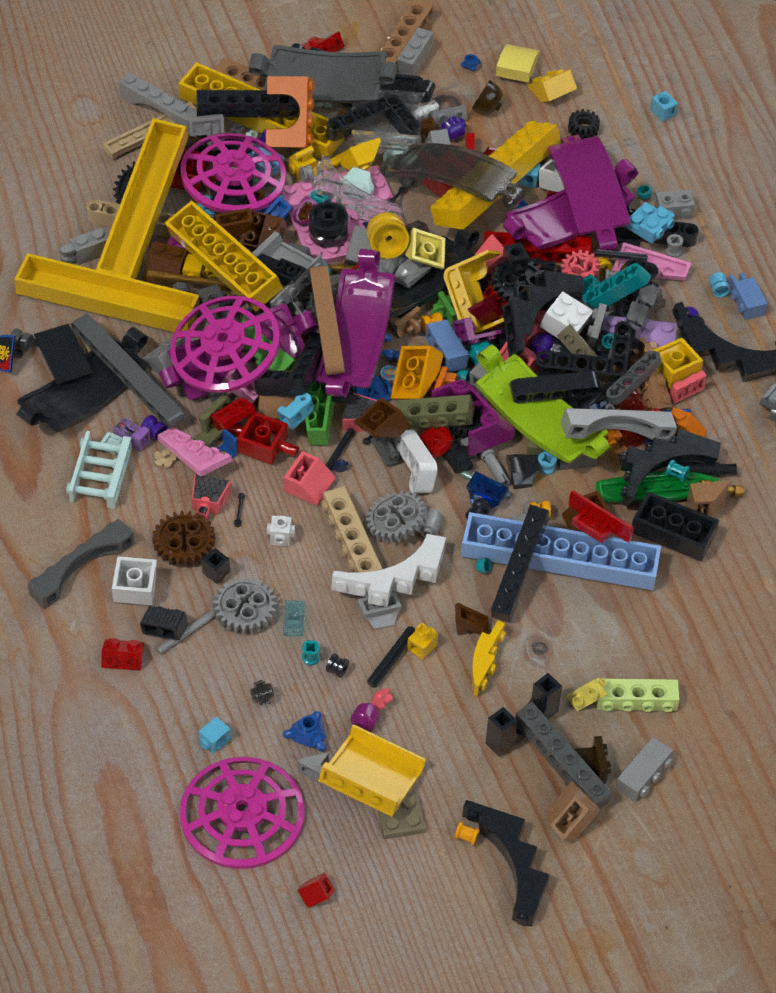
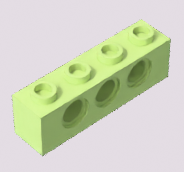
[596,679,679,712]

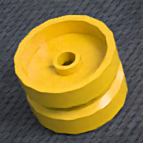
[366,212,409,259]

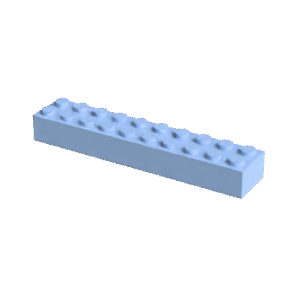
[461,512,661,591]

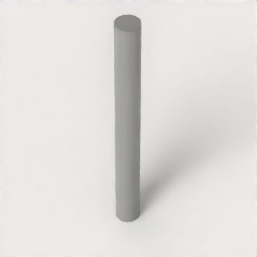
[156,610,216,655]

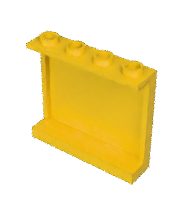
[318,724,426,817]

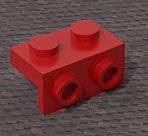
[101,638,145,671]

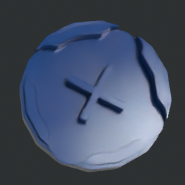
[355,375,392,402]

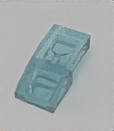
[283,600,305,636]

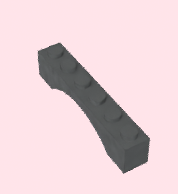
[28,518,135,609]

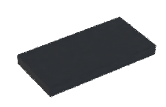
[34,323,92,384]

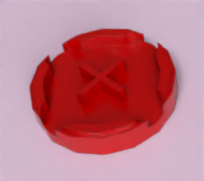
[419,427,453,458]

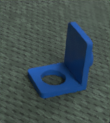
[217,429,237,458]

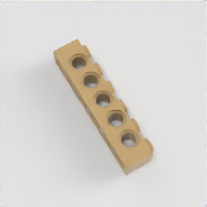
[321,486,382,573]

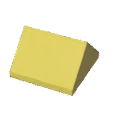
[403,228,445,270]

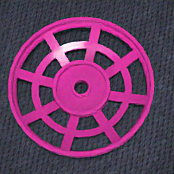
[180,133,286,213]
[170,296,281,393]
[180,757,305,869]

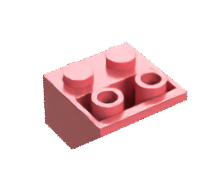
[284,451,336,506]

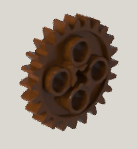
[152,511,216,567]

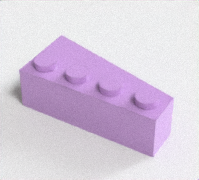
[601,315,677,349]

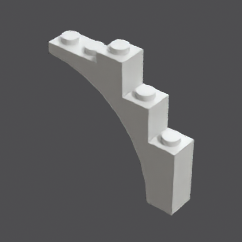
[331,534,446,607]

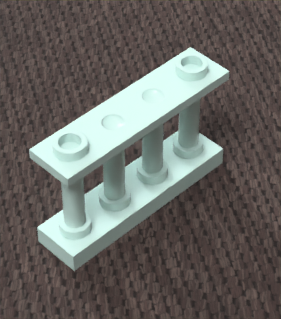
[66,430,132,509]

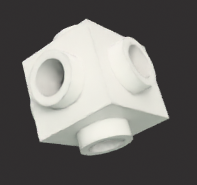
[267,516,295,546]

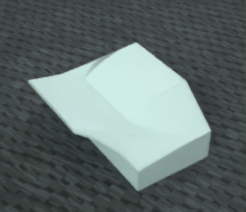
[335,167,375,202]

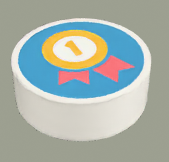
[380,365,397,384]

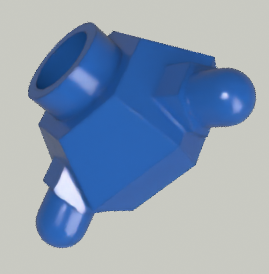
[283,711,326,752]

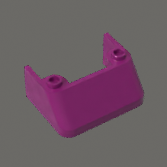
[432,379,515,456]

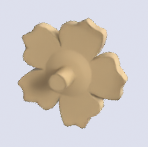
[154,448,177,468]

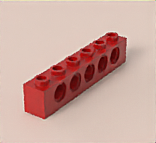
[483,231,591,263]

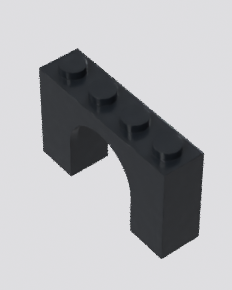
[485,673,562,757]

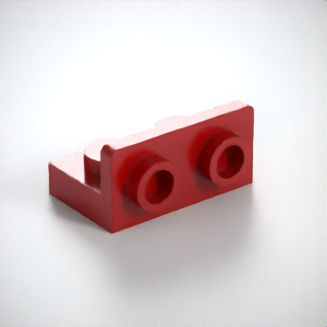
[211,397,256,431]

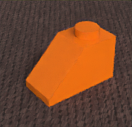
[671,407,707,437]

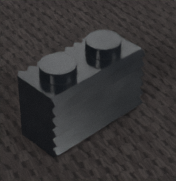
[140,605,188,641]

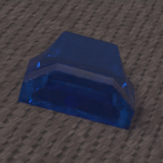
[466,471,509,509]

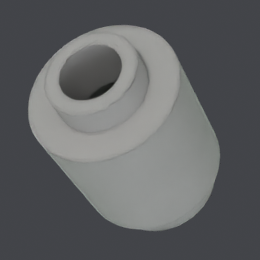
[419,509,442,538]

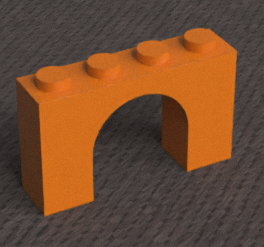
[266,76,315,148]

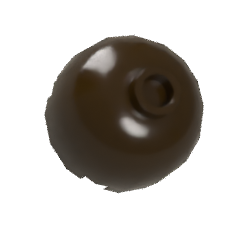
[471,80,503,115]

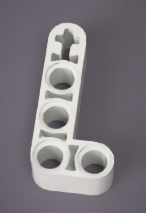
[393,430,437,494]

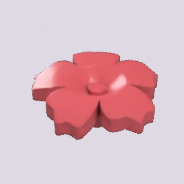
[371,688,393,710]

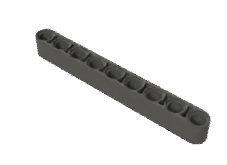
[71,313,185,429]

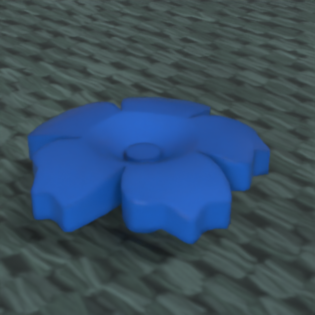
[381,349,400,362]

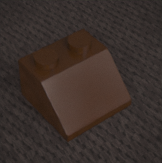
[142,241,188,288]
[353,397,410,438]

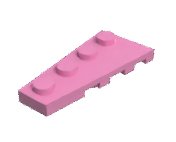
[612,242,691,281]
[158,427,232,477]

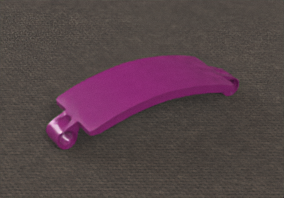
[548,134,630,250]
[503,159,639,249]
[315,249,395,397]
[158,303,317,401]

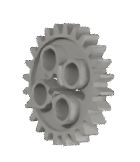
[365,490,428,543]
[213,576,277,635]

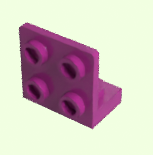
[452,317,502,345]

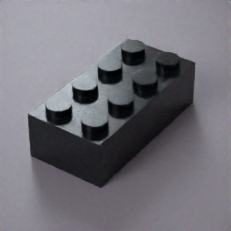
[632,491,719,562]

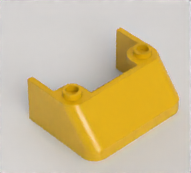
[444,250,505,335]

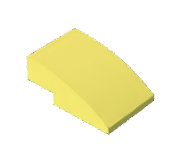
[496,44,540,83]

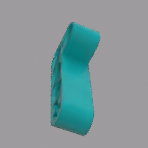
[582,263,651,309]

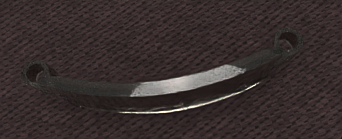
[380,143,525,210]

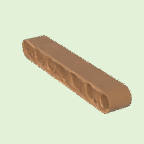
[310,265,345,376]

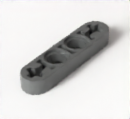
[606,351,662,404]

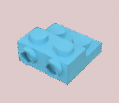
[624,202,675,244]

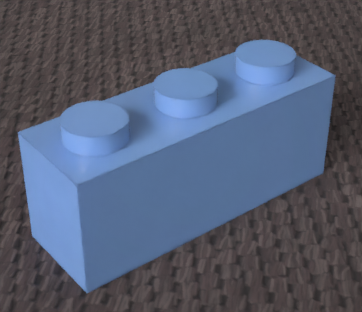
[425,320,469,372]

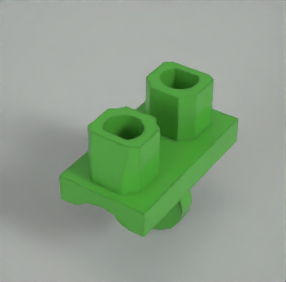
[431,291,458,326]

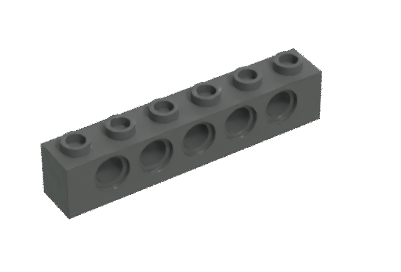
[515,702,611,809]

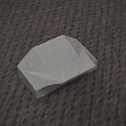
[395,258,432,288]
[357,591,402,630]

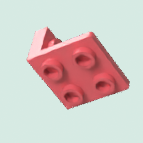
[667,370,707,404]

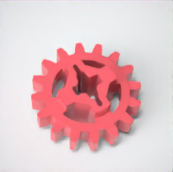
[561,250,600,281]

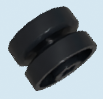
[309,202,348,248]

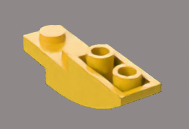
[472,620,506,697]

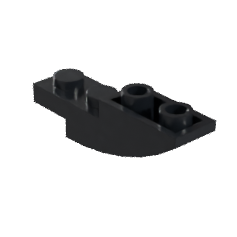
[257,253,306,285]

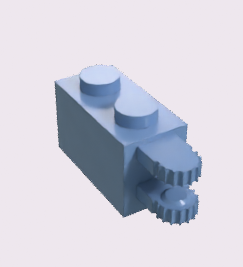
[728,272,768,320]

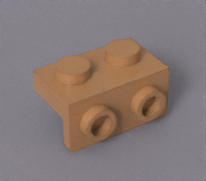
[637,371,673,411]

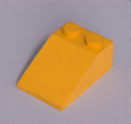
[390,346,444,400]

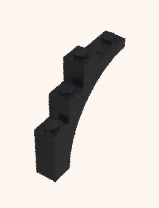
[608,281,666,369]
[619,429,721,507]

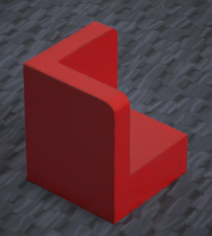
[297,872,335,908]

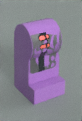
[113,418,151,452]

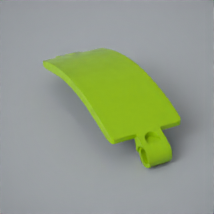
[476,345,610,463]

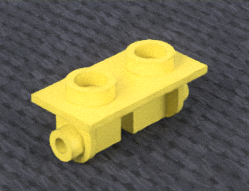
[565,678,608,711]

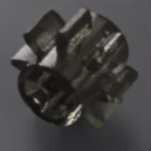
[250,680,274,706]

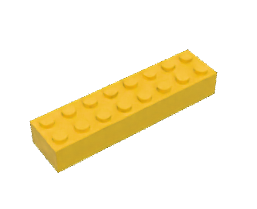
[165,200,283,312]

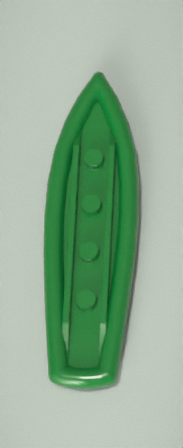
[596,471,722,503]

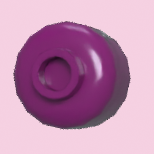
[350,703,380,732]

